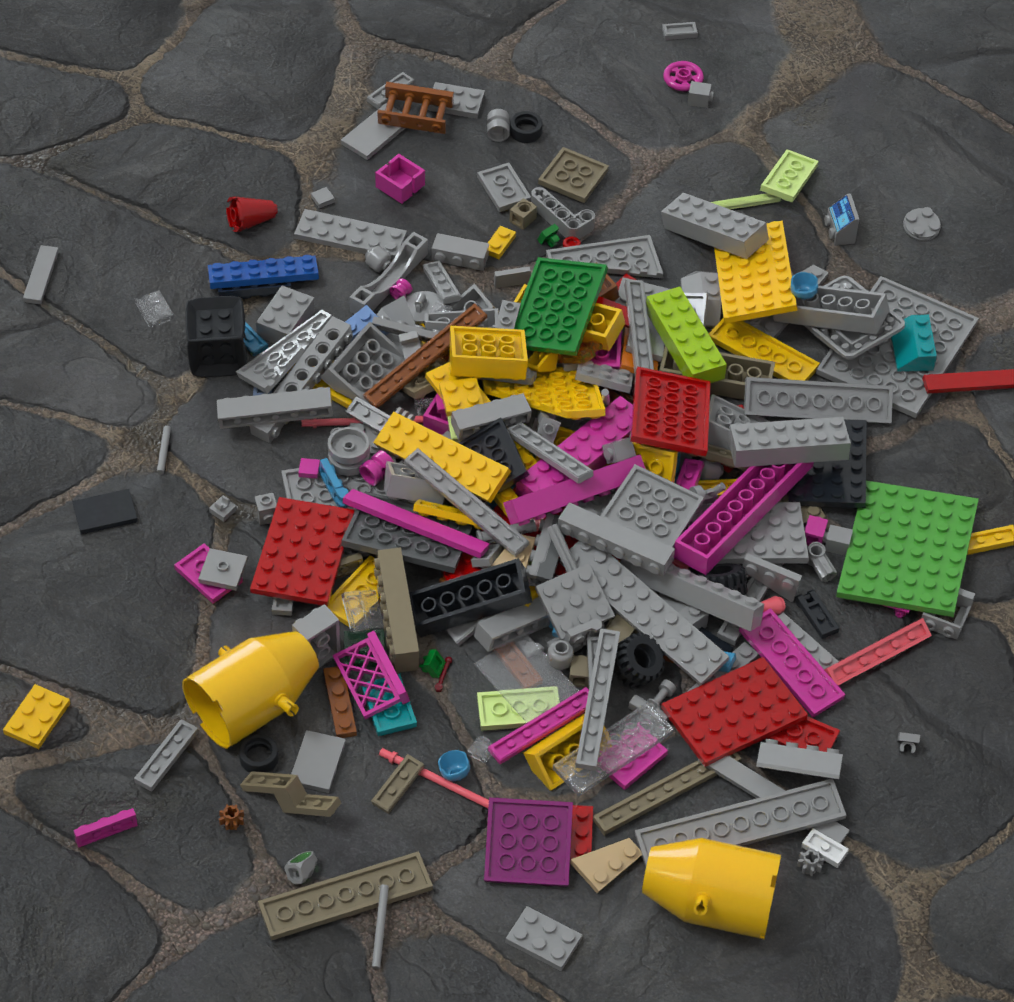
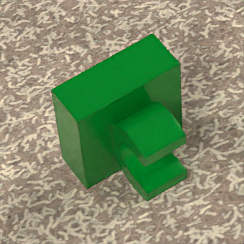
[537,224,560,248]
[419,649,446,678]

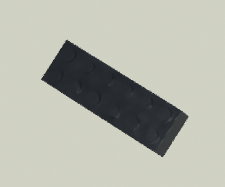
[409,558,533,637]

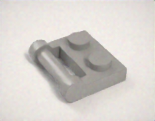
[564,619,602,652]

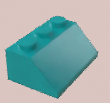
[891,315,937,372]

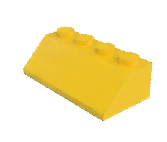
[523,713,614,790]

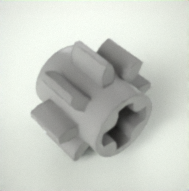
[797,848,824,876]

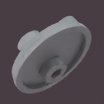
[903,207,941,241]

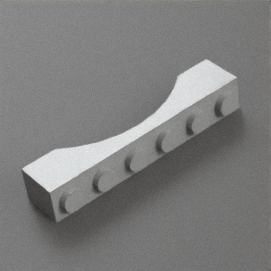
[350,232,428,314]

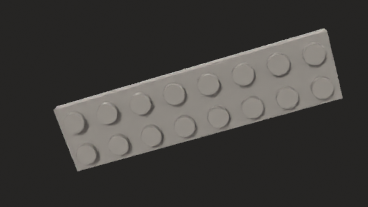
[744,377,893,424]

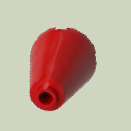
[226,196,278,232]

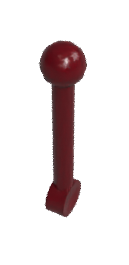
[435,656,453,692]

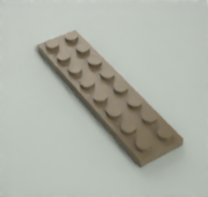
[258,851,433,941]

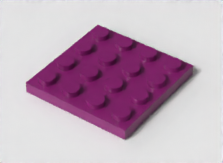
[484,797,573,887]

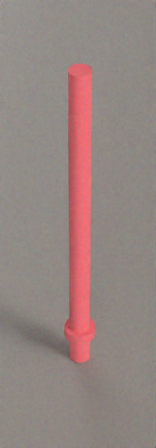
[301,416,423,428]
[379,748,489,809]

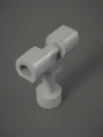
[628,679,676,728]

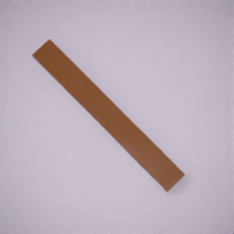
[363,303,488,408]

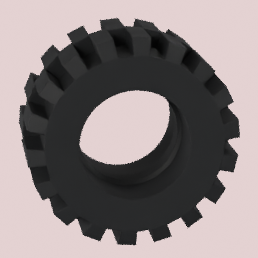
[696,563,748,595]
[613,633,665,688]

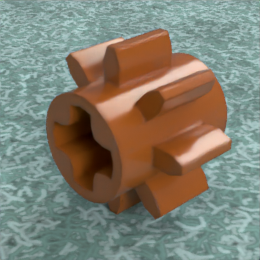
[219,805,244,830]

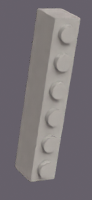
[217,387,333,429]
[558,502,675,577]

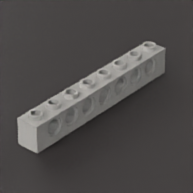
[250,316,353,443]

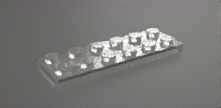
[553,702,674,797]

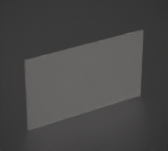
[474,632,581,740]

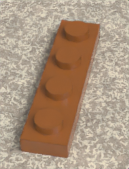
[323,666,357,738]

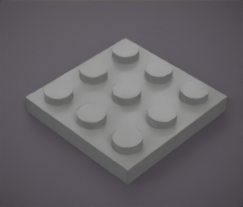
[535,563,615,640]

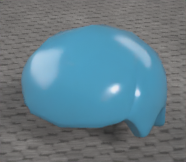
[790,272,818,299]
[438,750,470,781]

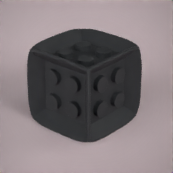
[185,296,247,377]

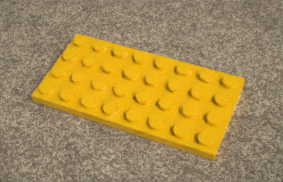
[714,221,798,324]

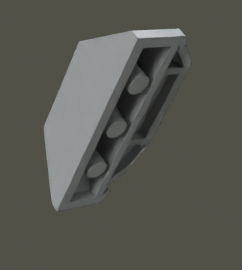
[680,271,721,328]

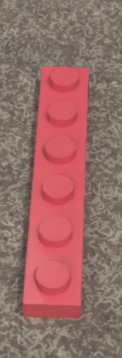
[824,618,932,685]

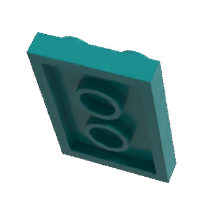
[361,674,417,736]

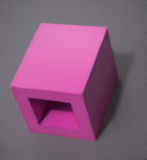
[805,515,828,546]

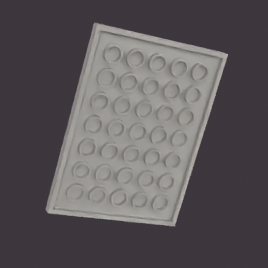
[816,276,979,418]

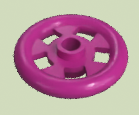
[663,61,704,91]

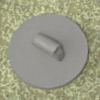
[406,291,444,324]

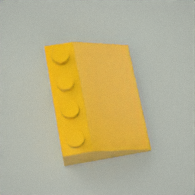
[450,326,528,380]

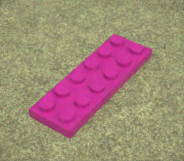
[739,608,845,718]

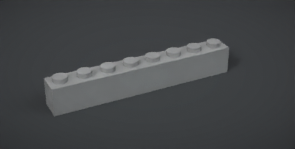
[620,559,764,631]

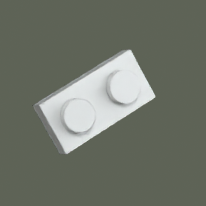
[801,828,849,868]

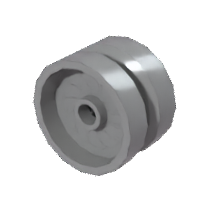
[328,427,370,476]

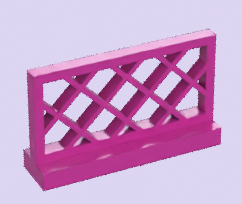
[332,631,410,719]

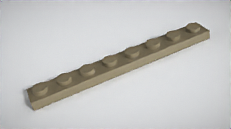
[593,752,741,835]

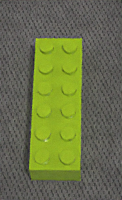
[646,287,727,383]

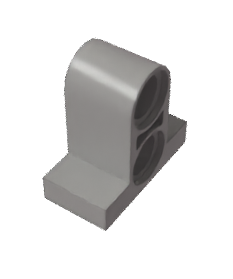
[399,330,427,372]

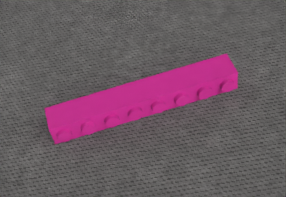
[503,454,645,526]

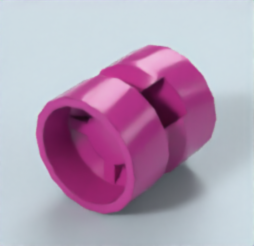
[359,450,394,486]

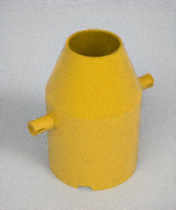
[182,631,319,749]
[642,838,781,939]

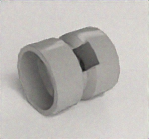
[487,109,509,142]

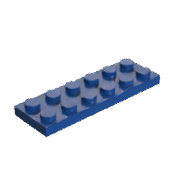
[208,255,319,289]

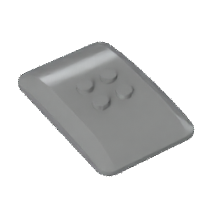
[804,276,905,359]

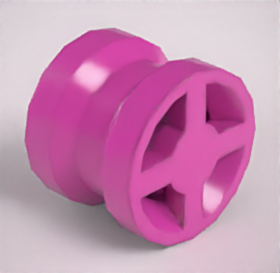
[389,278,412,300]

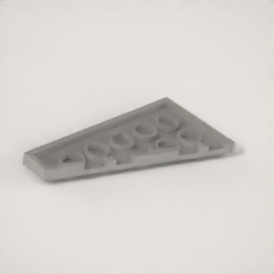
[546,235,663,278]

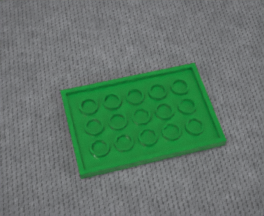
[514,257,608,356]

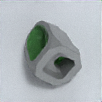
[284,851,318,884]

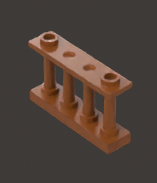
[377,81,454,134]

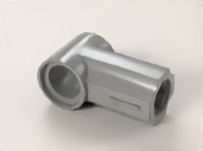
[807,542,837,582]

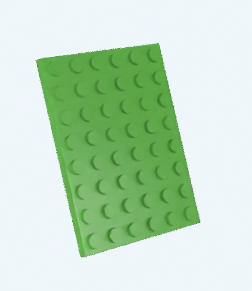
[836,481,979,617]

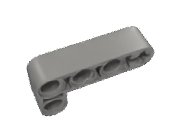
[531,187,595,239]

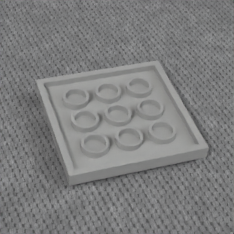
[601,464,704,548]

